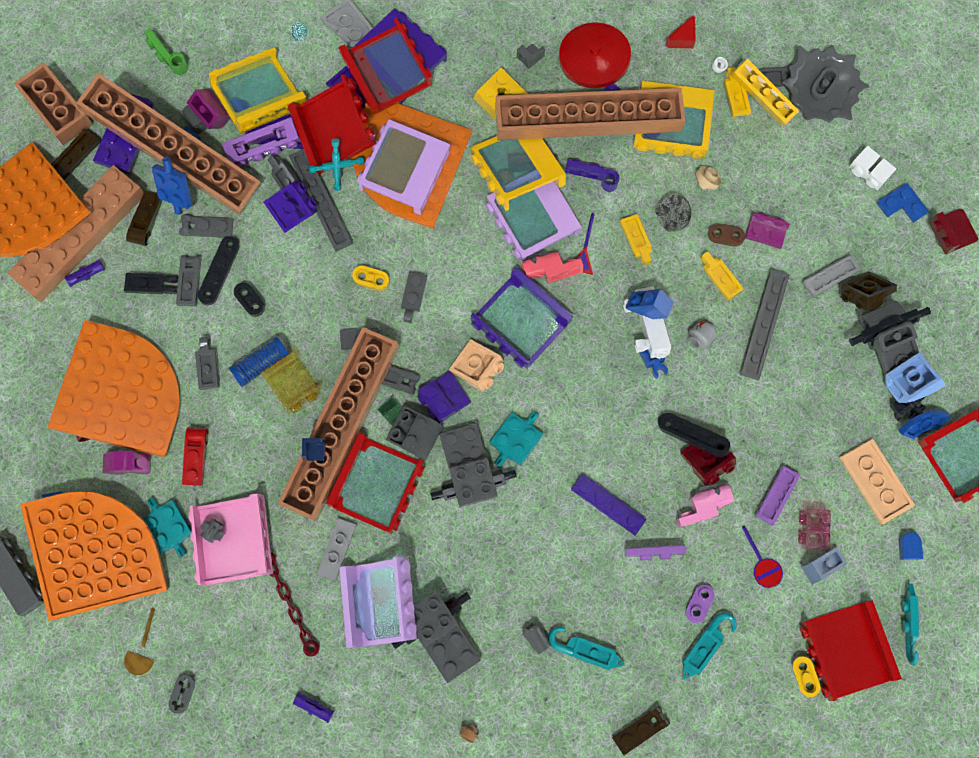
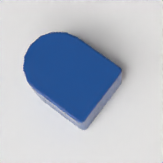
[899,532,923,560]

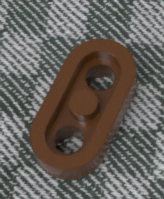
[708,224,745,247]

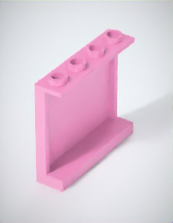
[189,493,273,586]

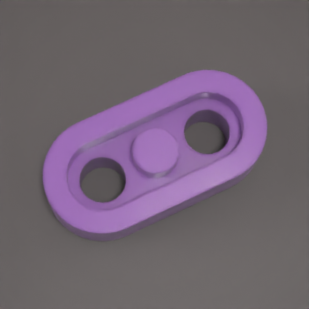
[685,585,714,623]

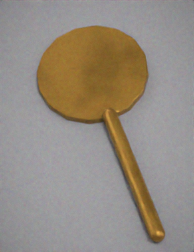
[124,607,155,675]

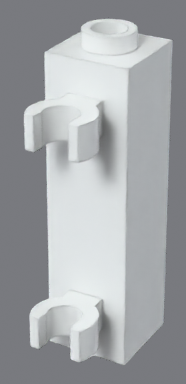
[623,286,671,359]

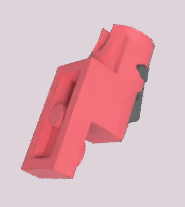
[521,251,583,284]

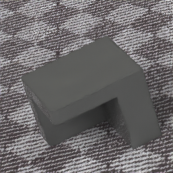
[517,44,545,69]

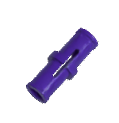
[64,259,105,287]
[293,692,335,723]

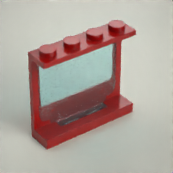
[338,18,433,115]
[918,408,979,503]
[326,433,425,534]

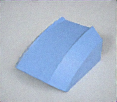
[885,352,945,403]

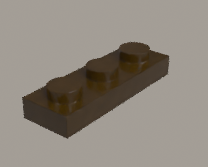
[51,129,100,180]

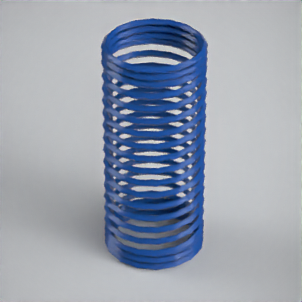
[229,336,290,387]

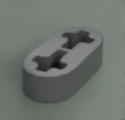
[169,675,195,714]

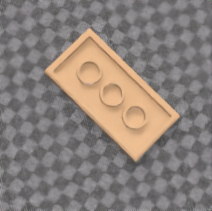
[839,438,915,525]

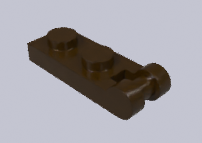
[612,706,670,756]

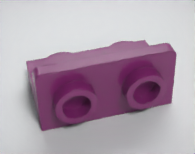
[745,213,790,249]

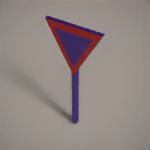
[575,213,595,275]

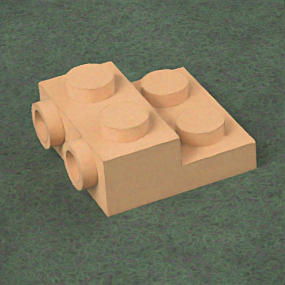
[449,339,504,392]

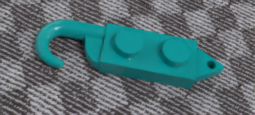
[901,583,919,666]
[682,612,737,679]
[548,627,625,671]

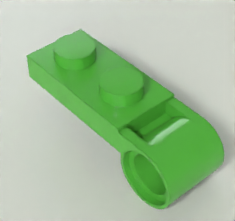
[144,28,188,75]

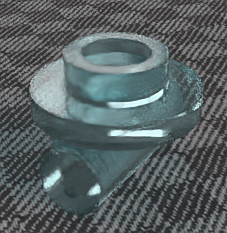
[289,22,307,42]

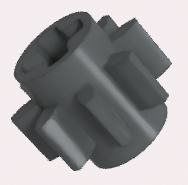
[199,518,225,543]

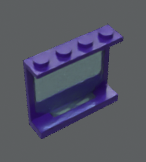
[471,267,573,369]

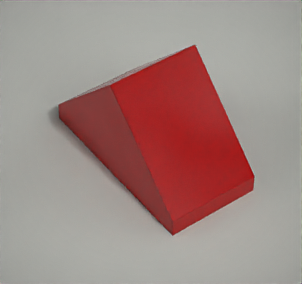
[665,16,696,49]

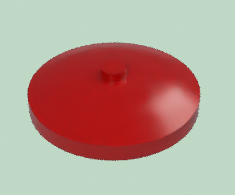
[559,22,631,88]

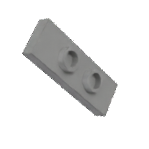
[803,254,861,298]
[317,518,357,581]

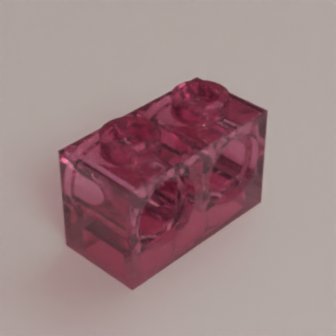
[798,508,831,551]

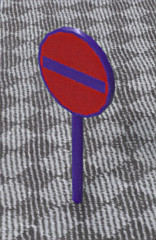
[742,526,783,588]

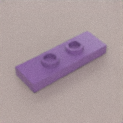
[755,465,800,526]
[624,545,687,560]

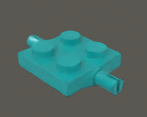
[489,411,543,468]
[143,497,192,558]

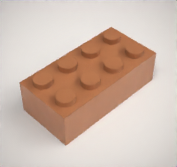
[14,62,93,145]

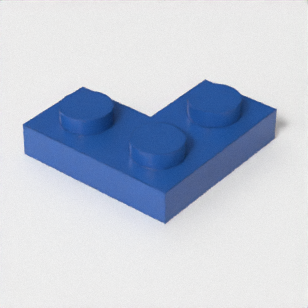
[876,183,930,223]

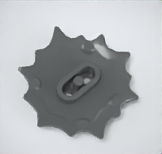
[782,45,869,122]

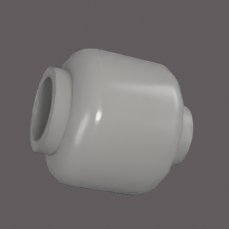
[688,321,717,349]

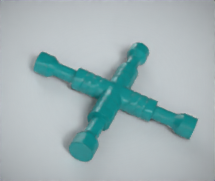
[309,139,364,191]

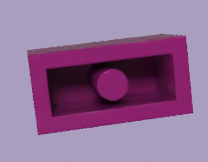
[186,89,230,129]

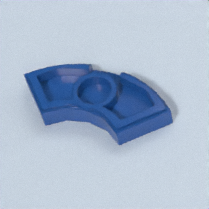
[898,410,951,439]

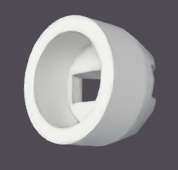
[712,57,728,73]

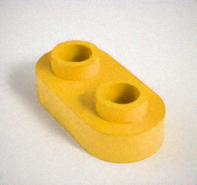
[352,266,389,291]
[793,656,820,697]

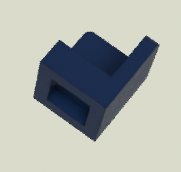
[302,438,326,461]

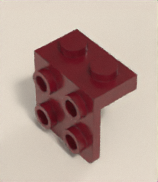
[929,209,978,255]

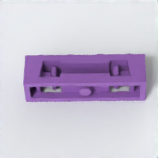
[222,117,301,168]

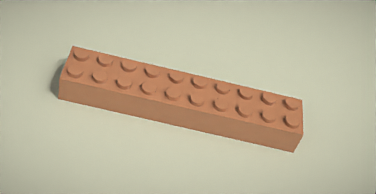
[76,73,261,216]
[495,88,686,140]
[278,327,400,522]

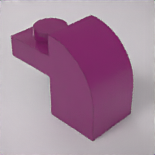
[102,451,150,475]

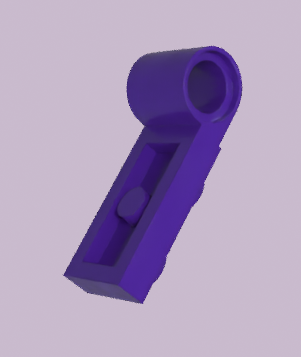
[565,159,619,192]

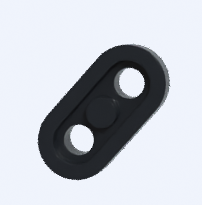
[234,282,265,317]

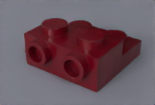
[680,430,736,486]

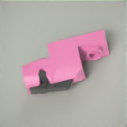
[676,484,733,528]

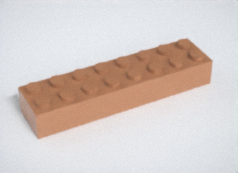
[7,165,144,303]

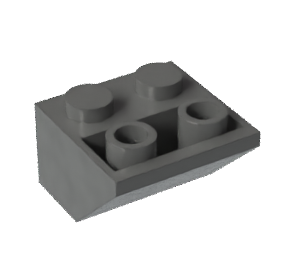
[385,406,443,461]

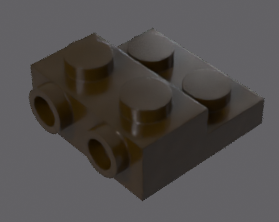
[841,272,897,311]

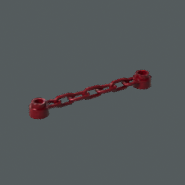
[270,552,320,657]

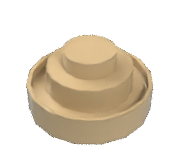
[696,166,722,190]

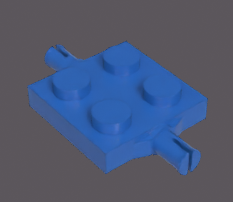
[151,157,192,215]

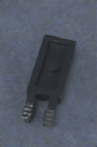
[124,273,178,295]

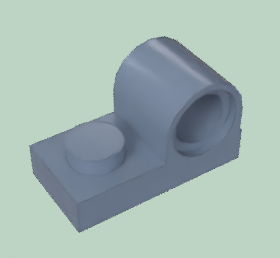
[801,547,847,584]

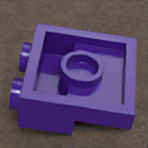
[263,180,318,233]
[417,371,471,424]

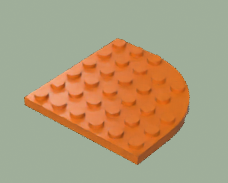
[352,103,472,229]
[0,142,91,257]
[47,320,180,458]
[20,491,169,621]

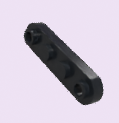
[198,236,240,306]
[658,413,730,457]

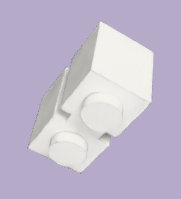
[849,146,896,190]

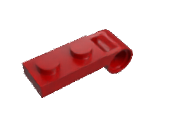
[182,427,209,486]

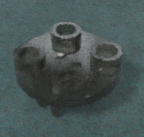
[655,194,691,232]

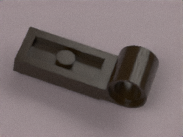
[126,191,163,246]

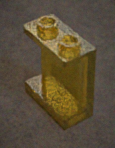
[261,352,320,414]

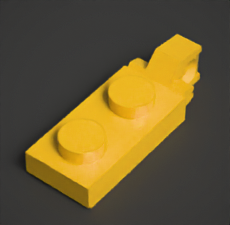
[724,67,751,118]
[619,214,652,266]
[700,252,743,301]

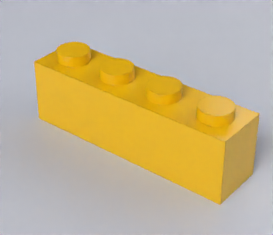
[730,58,799,125]

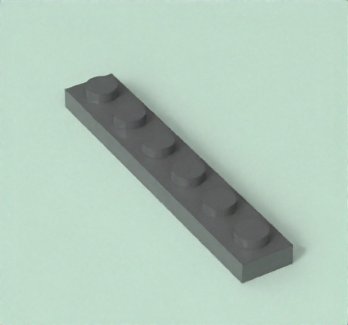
[289,149,352,252]
[740,269,790,381]

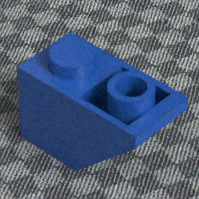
[625,289,674,319]

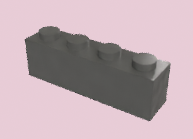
[0,536,44,617]

